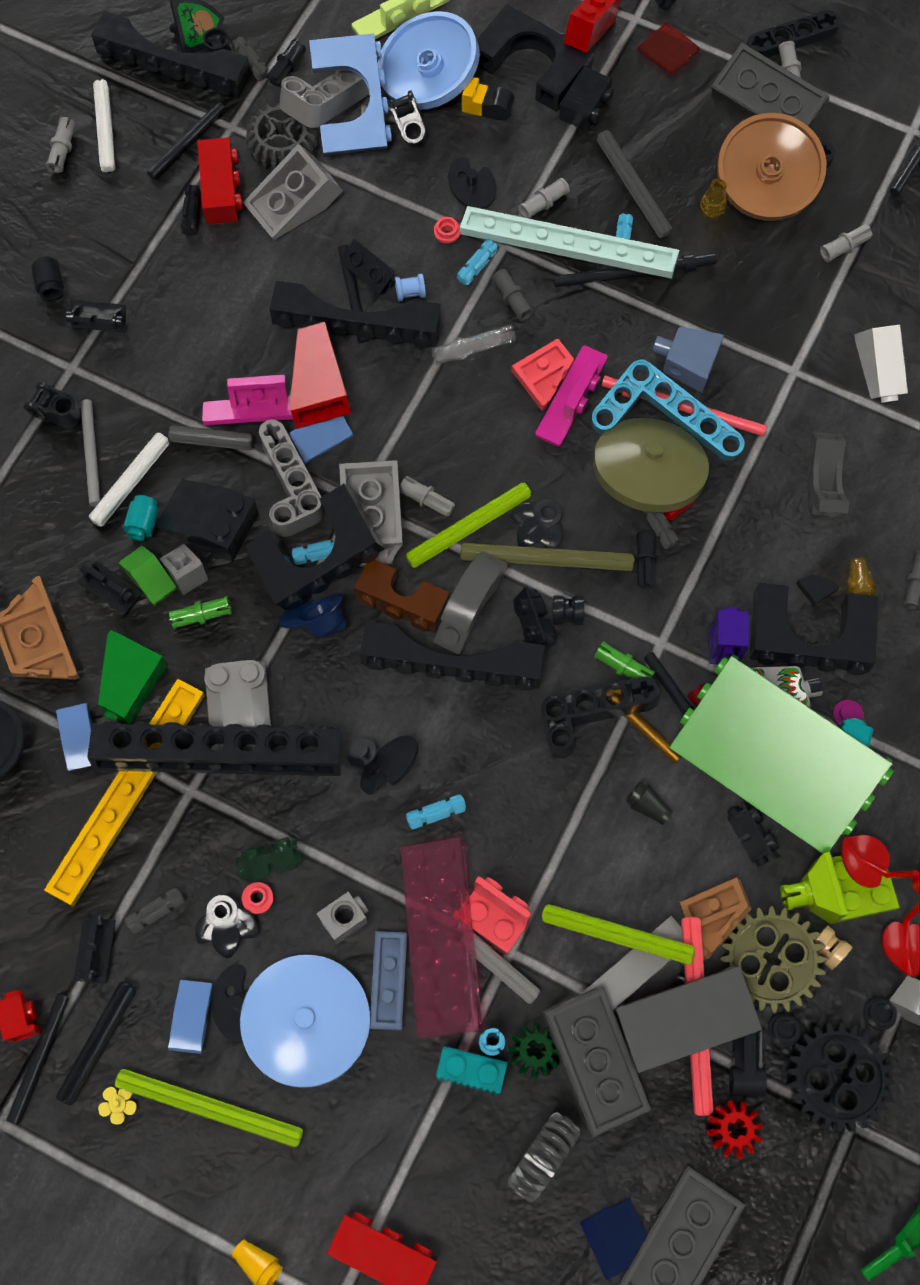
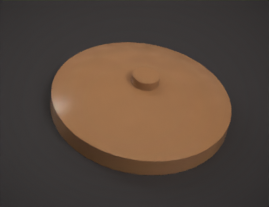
[717,113,826,221]

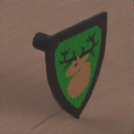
[170,0,225,53]

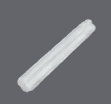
[93,79,115,173]
[89,432,169,527]

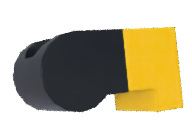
[462,77,515,120]

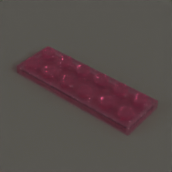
[401,837,483,1039]

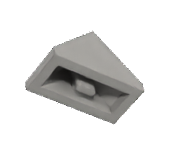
[159,544,208,595]

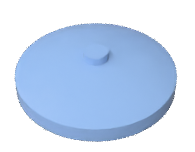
[378,11,480,110]
[240,955,370,1088]

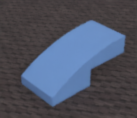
[56,703,92,771]
[168,980,213,1054]

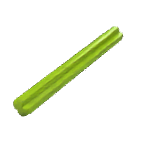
[406,483,531,568]
[542,904,695,965]

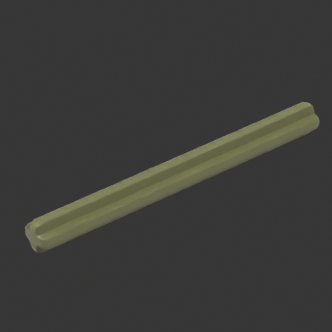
[460,543,634,571]

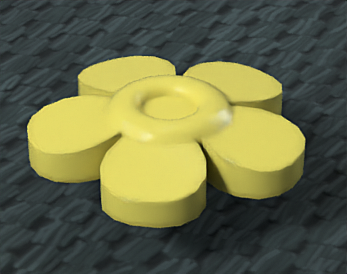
[98,1087,137,1125]

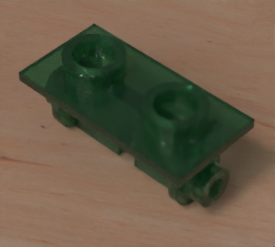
[236,837,303,882]

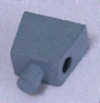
[652,327,724,393]

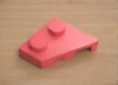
[511,339,574,411]

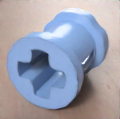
[395,274,426,302]

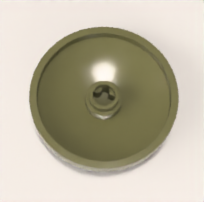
[593,418,709,512]

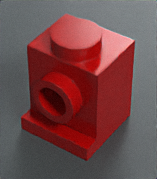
[0,990,42,1044]

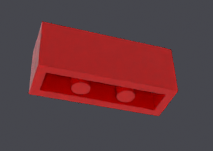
[563,0,621,53]
[197,137,243,224]
[327,1211,437,1285]

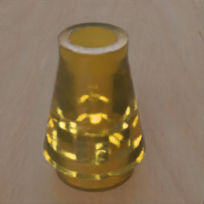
[700,179,727,217]
[847,558,877,596]

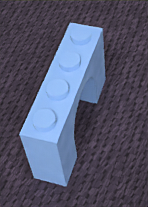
[309,33,392,156]

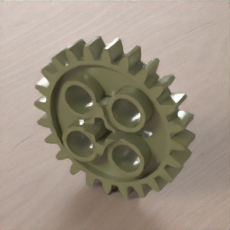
[721,906,828,1013]

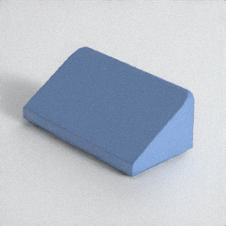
[289,416,353,464]

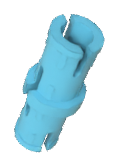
[479,1028,505,1056]

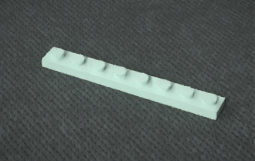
[460,206,679,279]

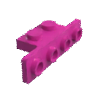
[535,345,608,447]
[203,375,293,425]

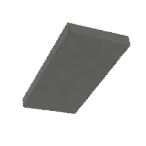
[711,42,829,127]
[615,966,762,1073]
[542,986,651,1137]
[618,1166,745,1285]

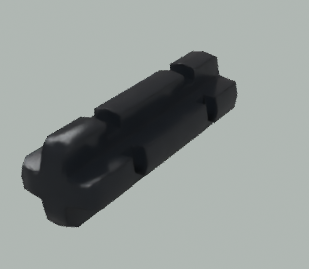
[181,184,201,235]

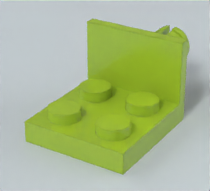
[780,852,900,924]

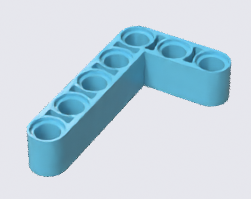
[591,360,745,461]

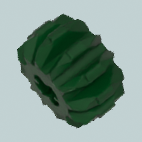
[507,1022,560,1080]

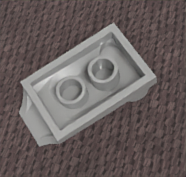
[339,460,403,567]
[204,660,273,751]

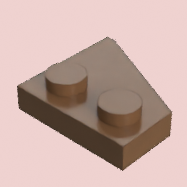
[680,877,752,961]

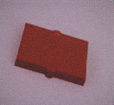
[638,22,700,75]

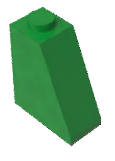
[98,630,168,724]

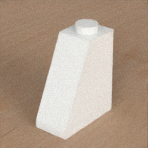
[854,325,908,403]

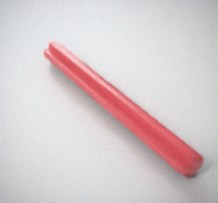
[681,917,713,1116]

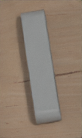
[581,916,683,1011]

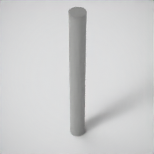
[80,399,101,507]

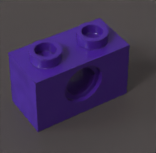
[709,607,749,665]

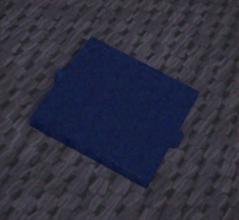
[580,1198,647,1280]

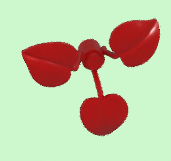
[841,835,920,977]

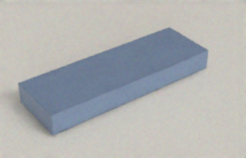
[369,931,407,1031]

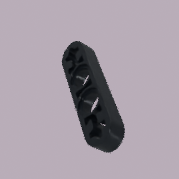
[746,10,841,58]

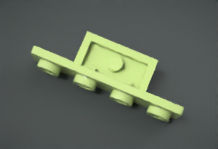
[352,0,450,39]

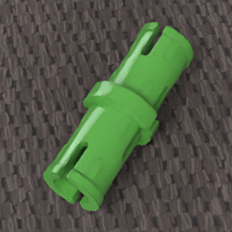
[169,596,232,629]
[594,641,655,679]

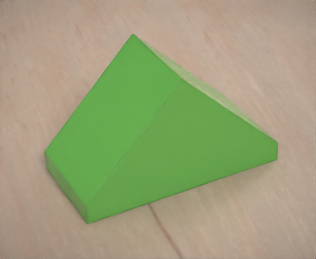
[118,545,177,606]

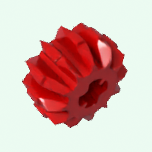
[706,1100,764,1160]

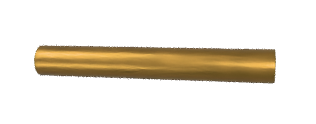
[609,695,682,764]

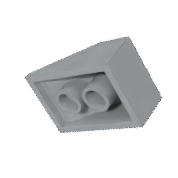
[243,144,343,240]

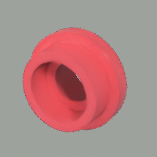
[434,217,460,244]
[242,882,274,914]

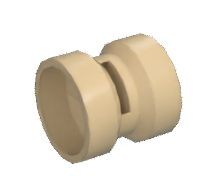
[814,925,853,971]

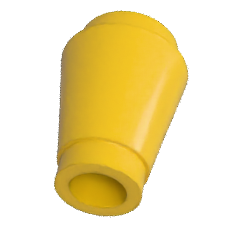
[231,1239,283,1285]

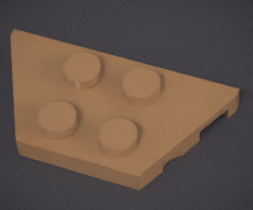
[0,576,80,680]

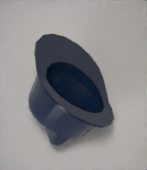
[279,593,346,638]

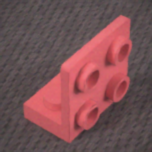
[456,876,531,955]

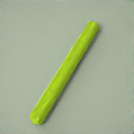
[115,1069,303,1148]

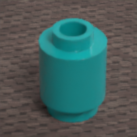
[123,495,159,541]

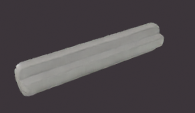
[460,931,540,1004]

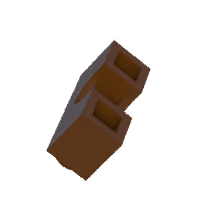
[354,560,450,633]

